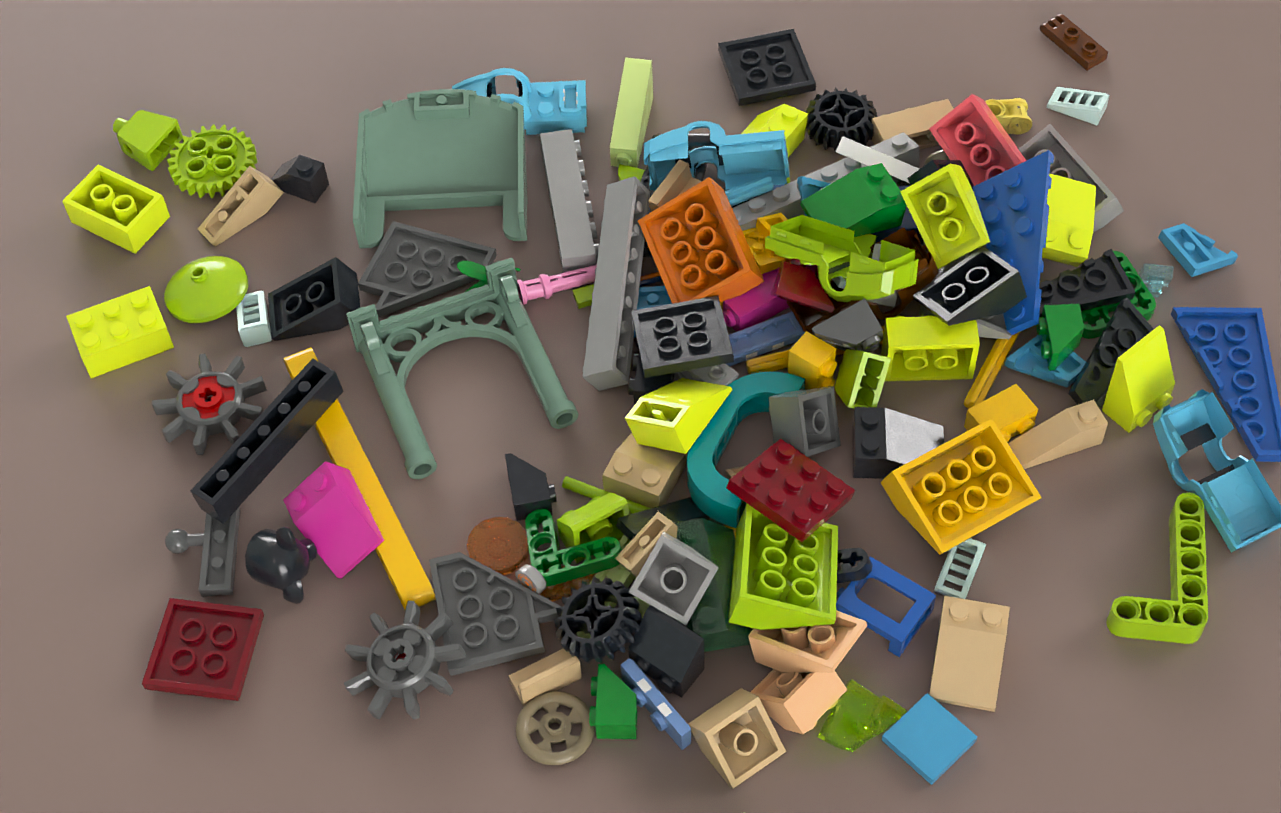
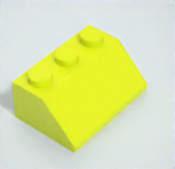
[741,104,808,157]

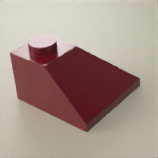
[771,258,834,313]

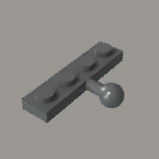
[165,505,241,597]

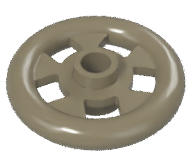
[516,691,595,766]

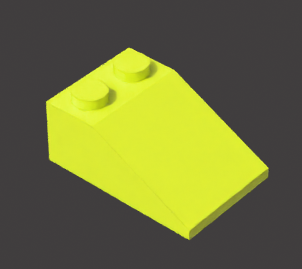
[900,163,990,269]
[1042,173,1096,267]
[1102,325,1175,433]

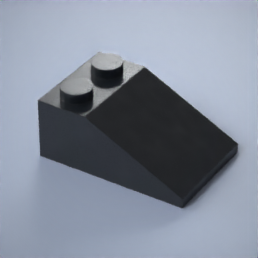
[913,246,1027,326]
[268,257,361,341]
[852,407,944,479]

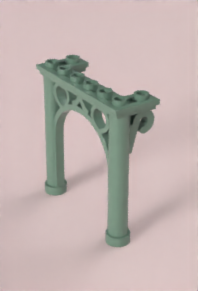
[346,258,578,479]

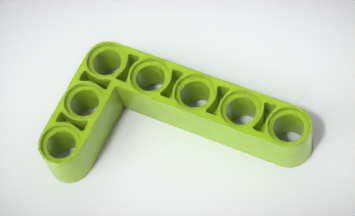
[1106,492,1208,644]

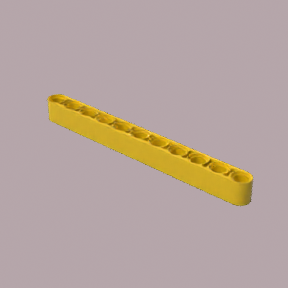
[283,347,436,610]

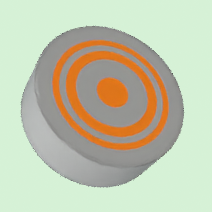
[515,564,546,594]

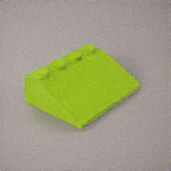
[729,504,838,630]

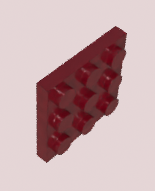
[726,439,855,542]
[142,598,264,701]

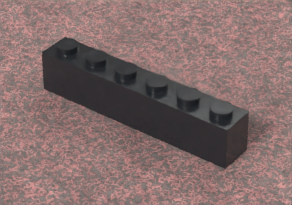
[190,358,344,524]

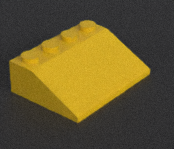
[880,418,1042,555]

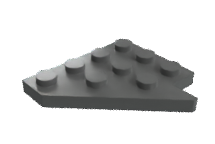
[358,221,497,317]
[429,552,562,676]

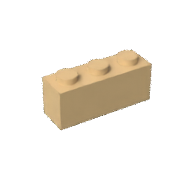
[872,99,954,150]

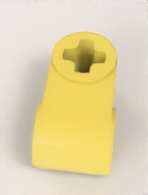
[985,98,1032,135]

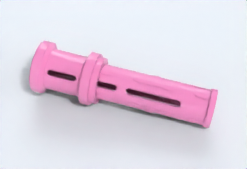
[517,264,597,305]

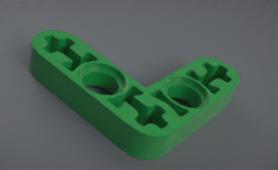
[1081,251,1156,339]
[525,509,622,587]

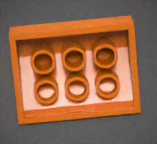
[638,177,765,304]

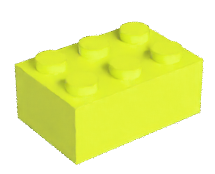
[62,164,170,254]
[66,286,174,378]
[881,315,980,381]

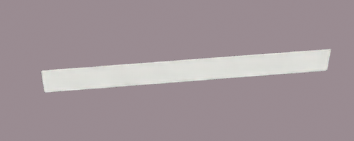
[836,137,919,183]

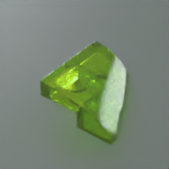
[817,679,908,752]

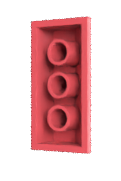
[929,94,1027,186]

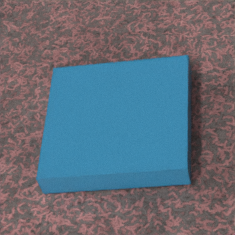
[882,693,977,785]

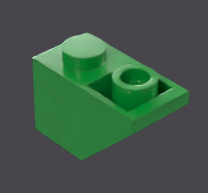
[1036,304,1084,371]
[589,664,638,739]

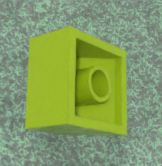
[557,492,629,563]

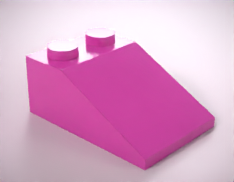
[283,461,384,579]

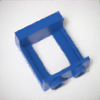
[836,556,936,657]

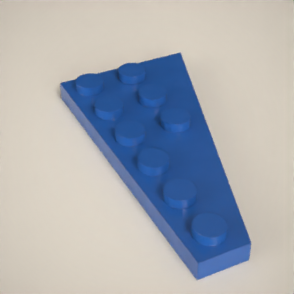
[973,150,1054,335]
[1171,307,1281,462]

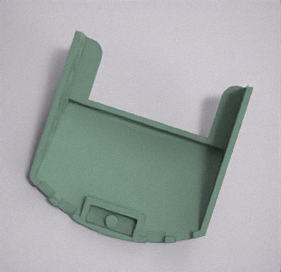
[353,89,528,248]

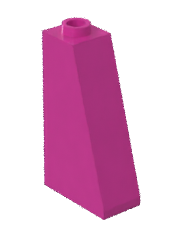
[723,259,818,332]

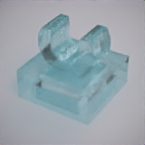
[1139,263,1174,298]

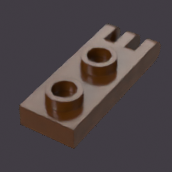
[1040,14,1108,71]

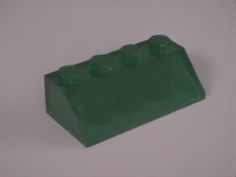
[675,518,754,652]

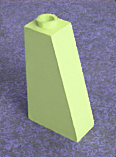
[610,57,653,168]

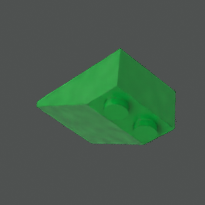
[800,163,907,237]

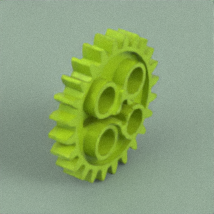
[167,124,258,198]

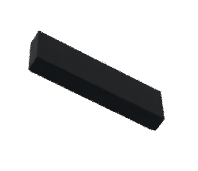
[616,497,710,541]

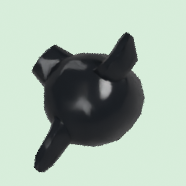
[245,527,317,604]

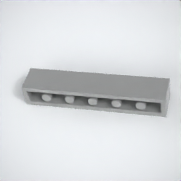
[540,129,599,273]

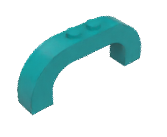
[687,372,805,528]

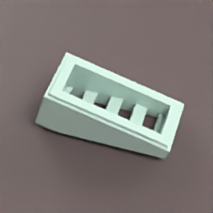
[1046,87,1110,125]
[236,291,272,347]
[934,538,986,599]

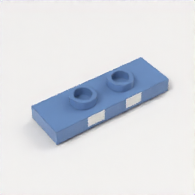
[726,312,805,366]
[621,658,691,750]

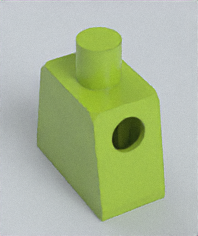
[113,110,183,171]
[835,349,891,408]

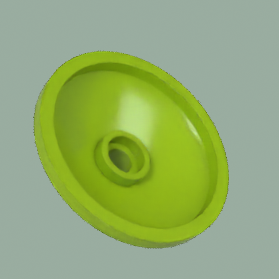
[164,256,248,323]

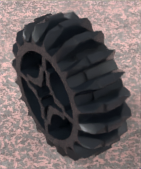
[805,87,877,153]
[553,576,642,664]

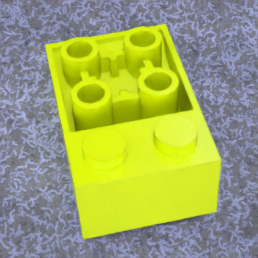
[625,378,732,454]

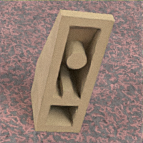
[198,166,284,246]
[1008,400,1108,469]

